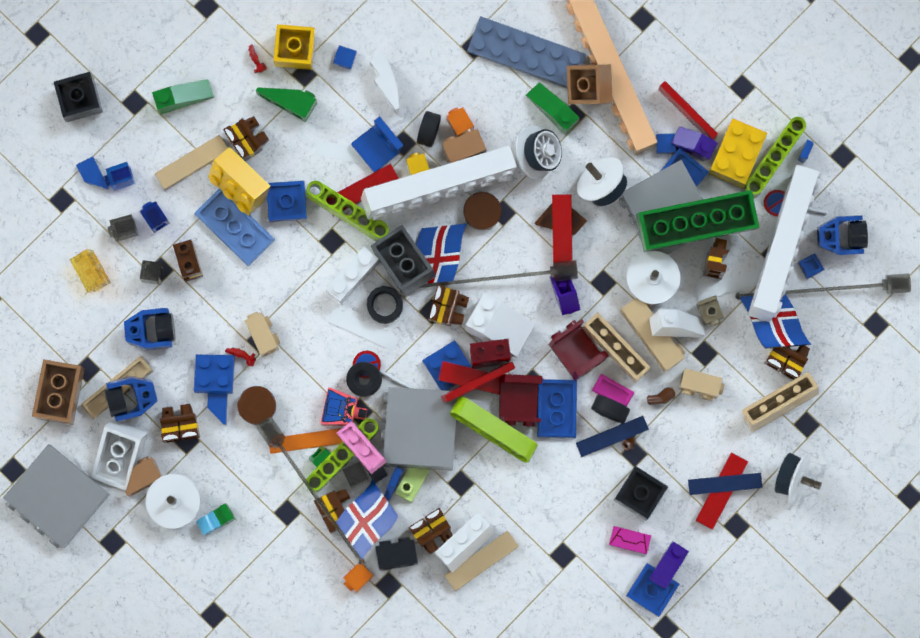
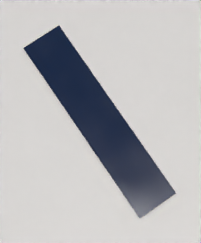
[576,416,649,457]
[688,473,763,495]

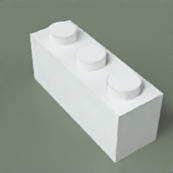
[326,247,380,304]
[435,513,495,573]

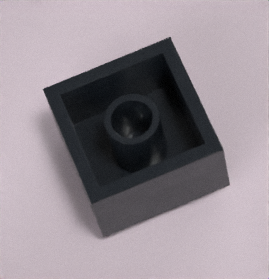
[53,72,103,123]
[614,466,668,521]
[375,537,418,571]

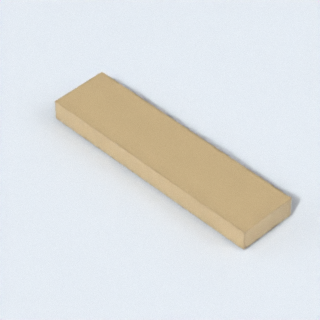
[154,134,228,190]
[81,356,153,420]
[444,531,519,591]

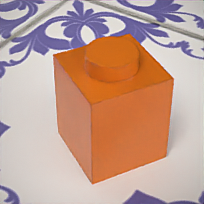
[446,107,474,137]
[343,562,374,592]

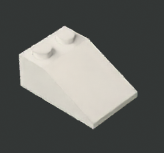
[466,293,535,358]
[91,419,148,491]

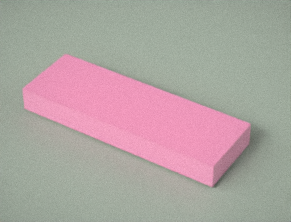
[337,421,386,474]

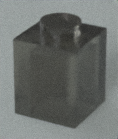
[108,214,139,242]
[140,260,164,285]
[343,462,369,489]

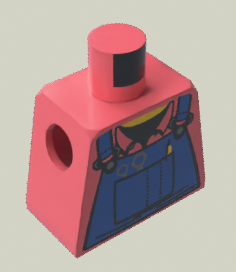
[321,387,368,426]

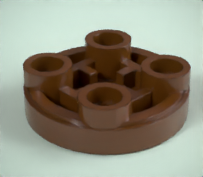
[463,192,501,230]
[237,386,276,425]

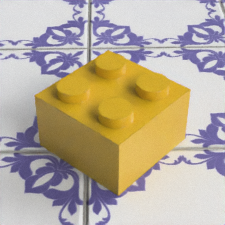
[273,24,316,70]

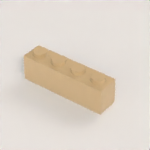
[620,298,685,373]
[583,312,651,384]
[742,372,819,433]

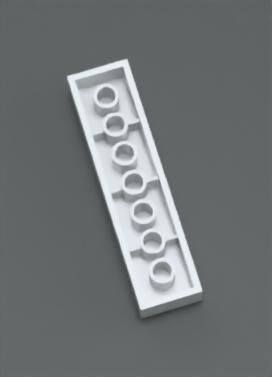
[361,146,517,221]
[748,165,820,322]

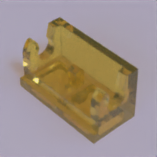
[69,249,111,293]

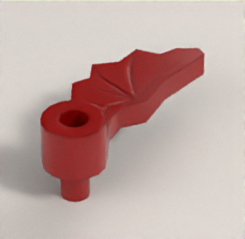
[248,44,267,73]
[225,347,256,366]

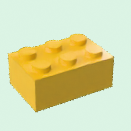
[708,118,767,189]
[208,147,270,216]

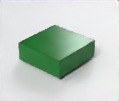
[309,446,331,467]

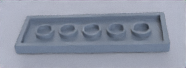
[467,16,586,88]

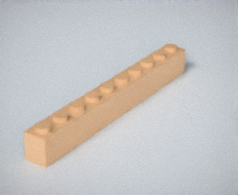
[566,0,657,155]

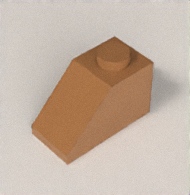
[126,456,162,497]

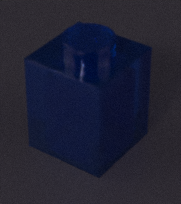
[104,162,136,191]
[140,201,170,233]

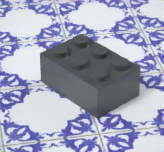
[371,225,436,297]

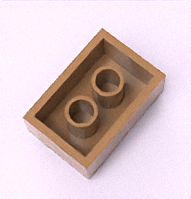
[32,359,85,425]

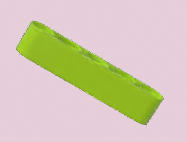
[744,117,806,198]
[306,181,389,241]
[450,396,538,463]
[306,418,379,492]

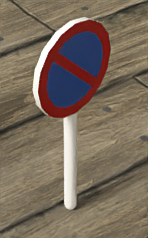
[763,190,827,217]
[353,350,412,388]

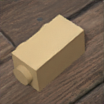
[244,312,280,357]
[679,369,725,401]

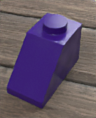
[671,126,718,162]
[549,271,581,316]
[649,541,689,590]

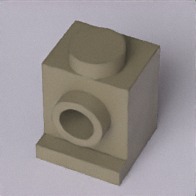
[696,295,724,327]

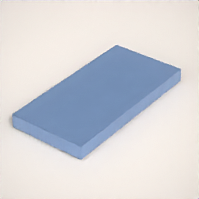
[194,188,275,267]

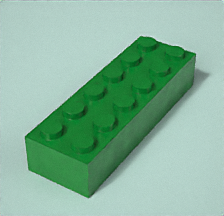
[636,190,760,252]

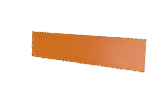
[268,428,343,454]

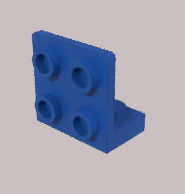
[351,116,404,172]

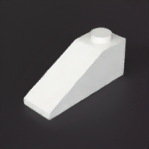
[649,309,705,337]

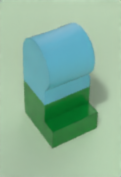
[196,503,236,535]

